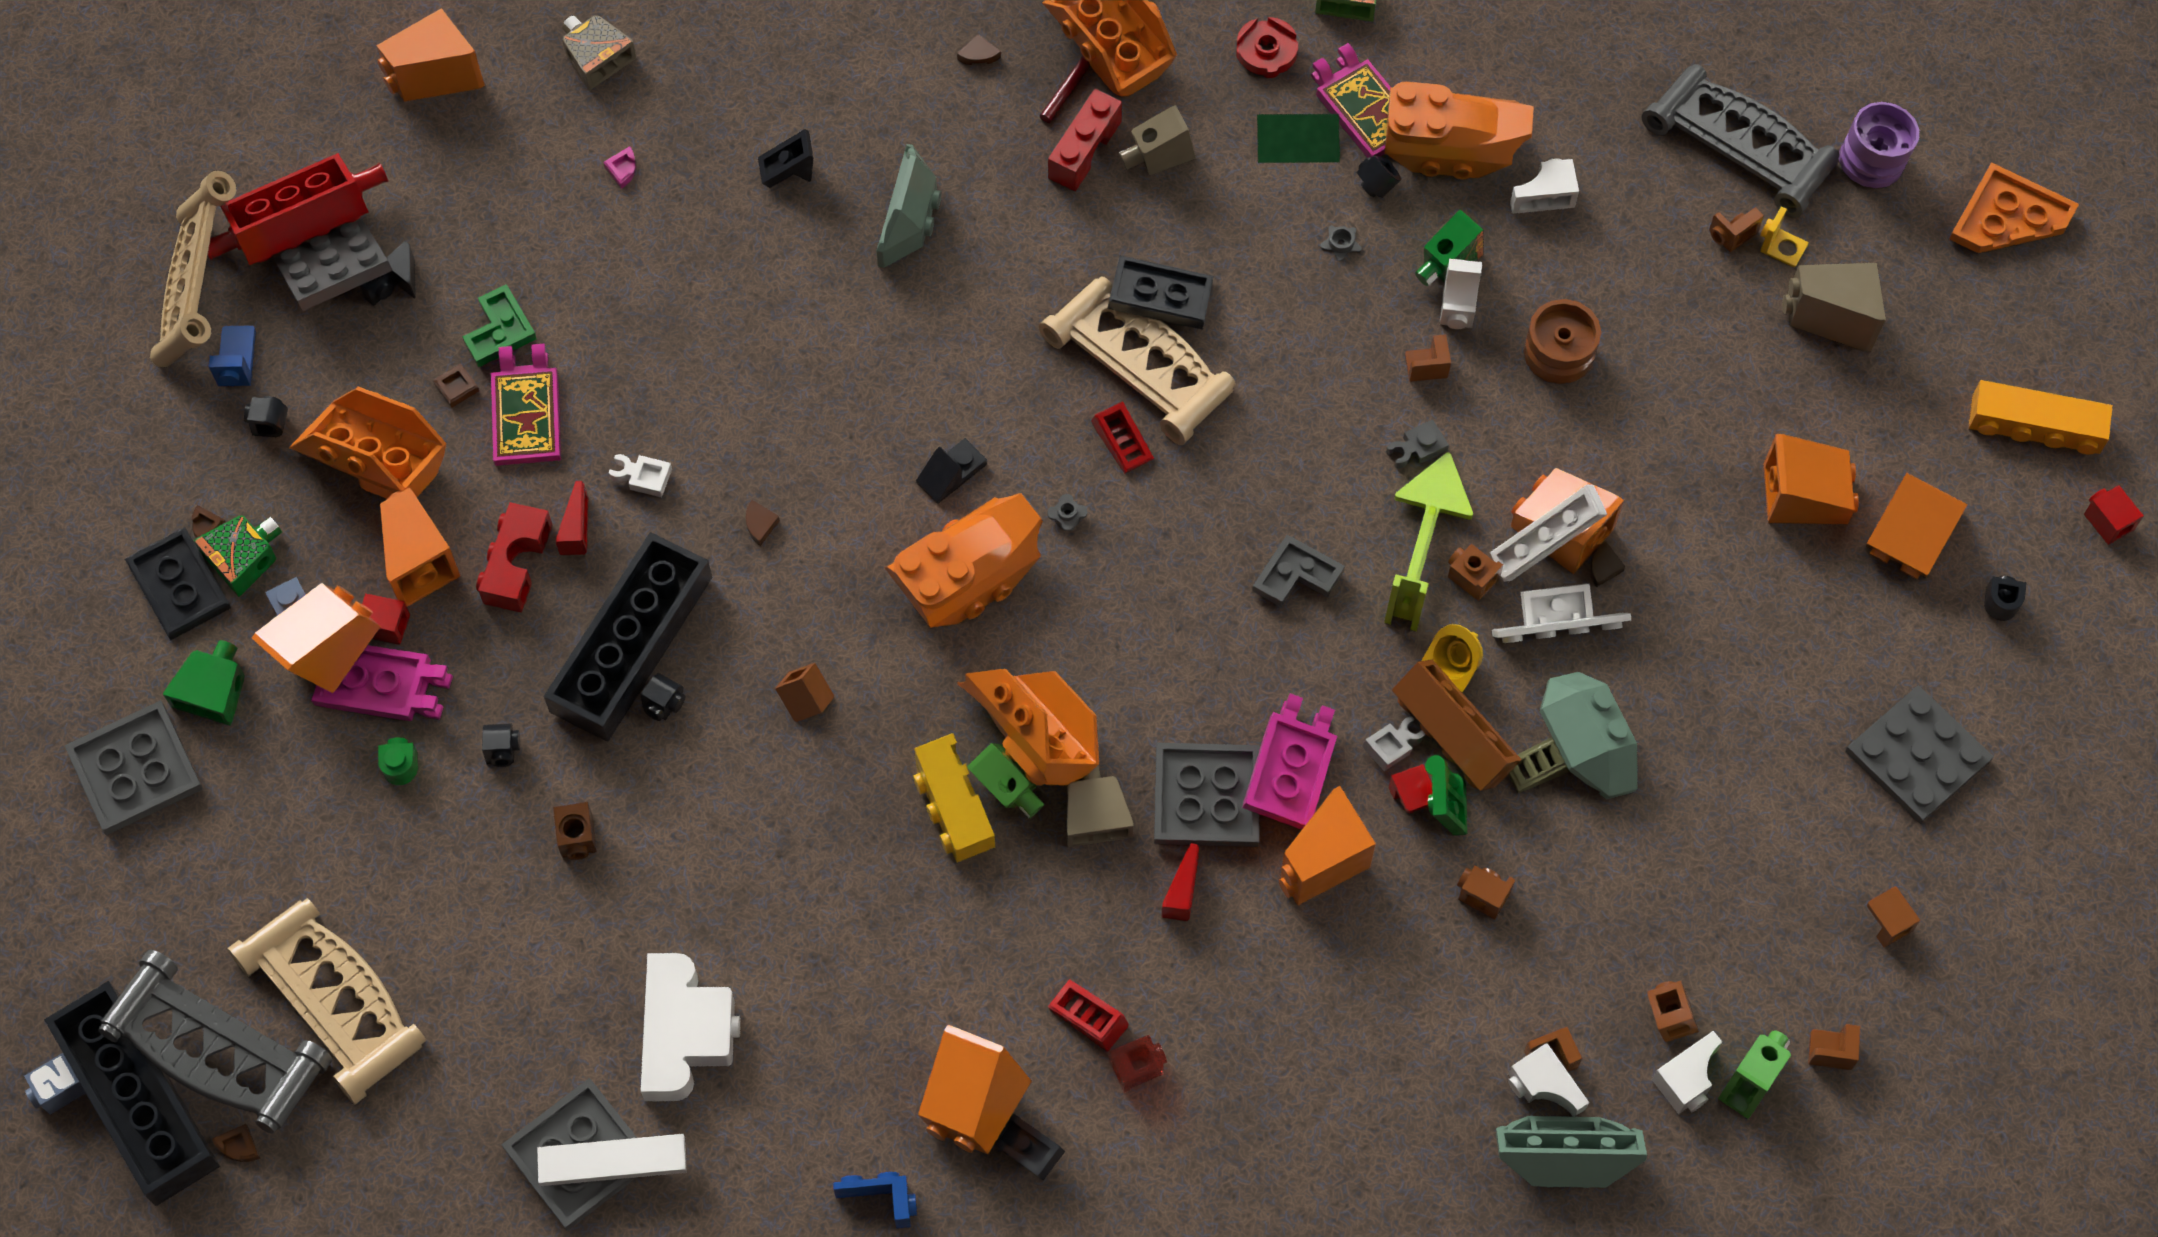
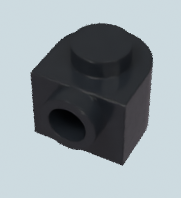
[1356,155,1401,198]
[244,396,288,438]
[1984,576,2027,621]
[641,673,686,721]
[482,723,520,767]

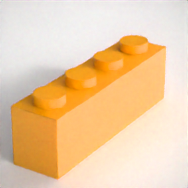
[1968,380,2113,455]

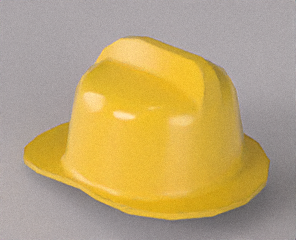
[1422,624,1483,692]

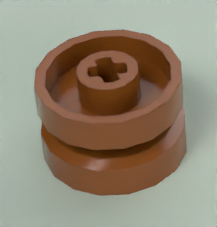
[1523,299,1601,384]

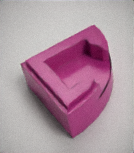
[603,146,636,189]

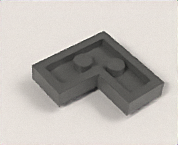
[1252,535,1345,607]

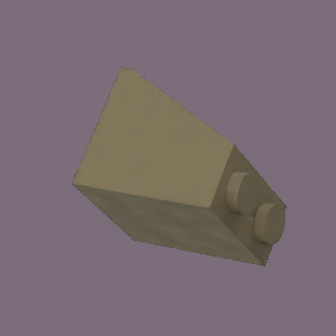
[1782,263,1886,352]

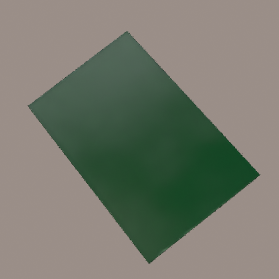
[1257,114,1340,163]

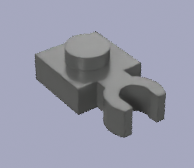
[1386,419,1449,469]

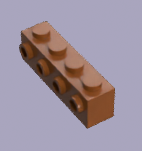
[1392,659,1522,791]

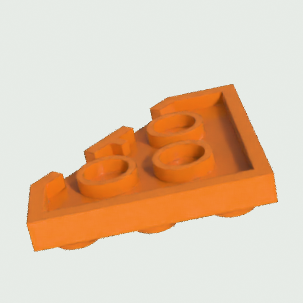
[1949,162,2079,253]

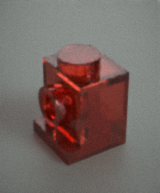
[1109,1035,1167,1093]

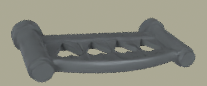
[1641,64,1840,218]
[98,949,333,1134]

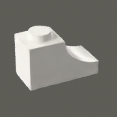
[1510,159,1579,214]
[1440,259,1482,329]
[1652,1031,1722,1114]
[1508,1043,1589,1117]

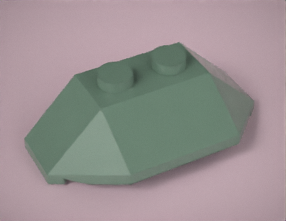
[876,144,942,268]
[1540,672,1638,800]
[1496,1116,1647,1188]

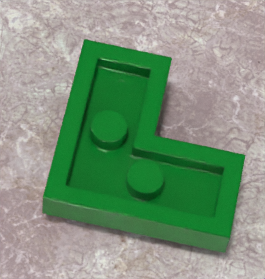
[462,284,537,368]

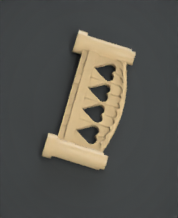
[150,171,236,367]
[1038,277,1236,445]
[227,898,426,1105]

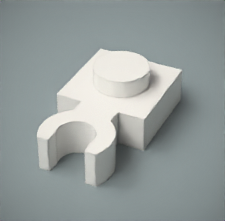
[609,454,672,498]

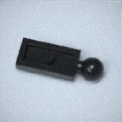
[994,1113,1065,1180]

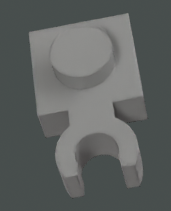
[1362,717,1425,771]

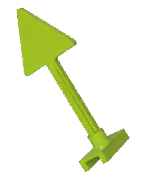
[1384,453,1473,631]

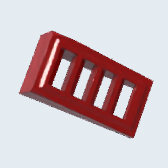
[1091,401,1154,474]
[556,481,589,555]
[1161,843,1199,921]
[1048,979,1129,1052]

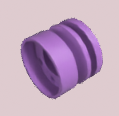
[1839,102,1920,188]

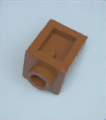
[1709,207,1764,252]

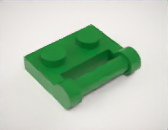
[1425,755,1468,835]

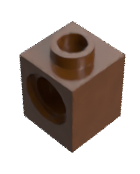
[553,802,597,860]

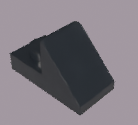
[758,129,814,188]
[360,241,416,306]
[916,438,987,504]

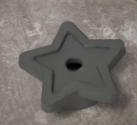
[1320,225,1362,261]

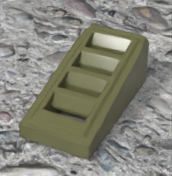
[1508,737,1570,793]

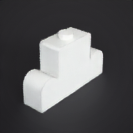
[641,953,740,1101]

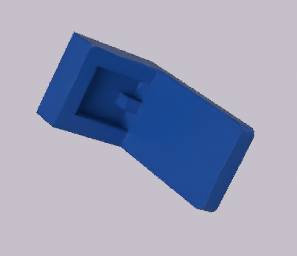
[209,326,256,386]
[833,1172,917,1229]

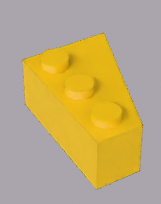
[913,733,995,863]

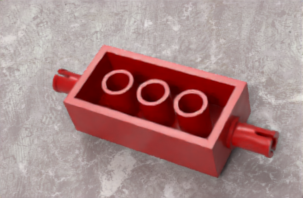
[208,153,389,265]

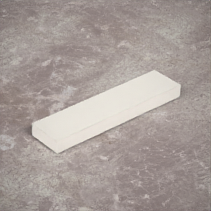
[1490,485,1608,582]
[537,1134,687,1186]

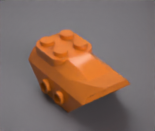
[1042,0,1177,96]
[1385,82,1534,180]
[289,386,446,499]
[885,493,1043,628]
[957,669,1099,786]

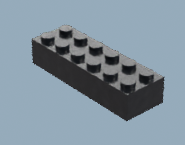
[543,532,713,742]
[44,981,221,1206]

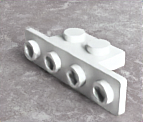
[1492,583,1631,643]

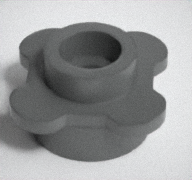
[1047,494,1087,531]

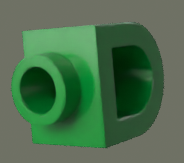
[378,737,418,785]

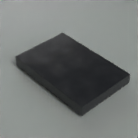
[1107,255,1214,330]
[125,527,231,641]

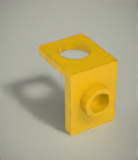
[1760,206,1808,268]

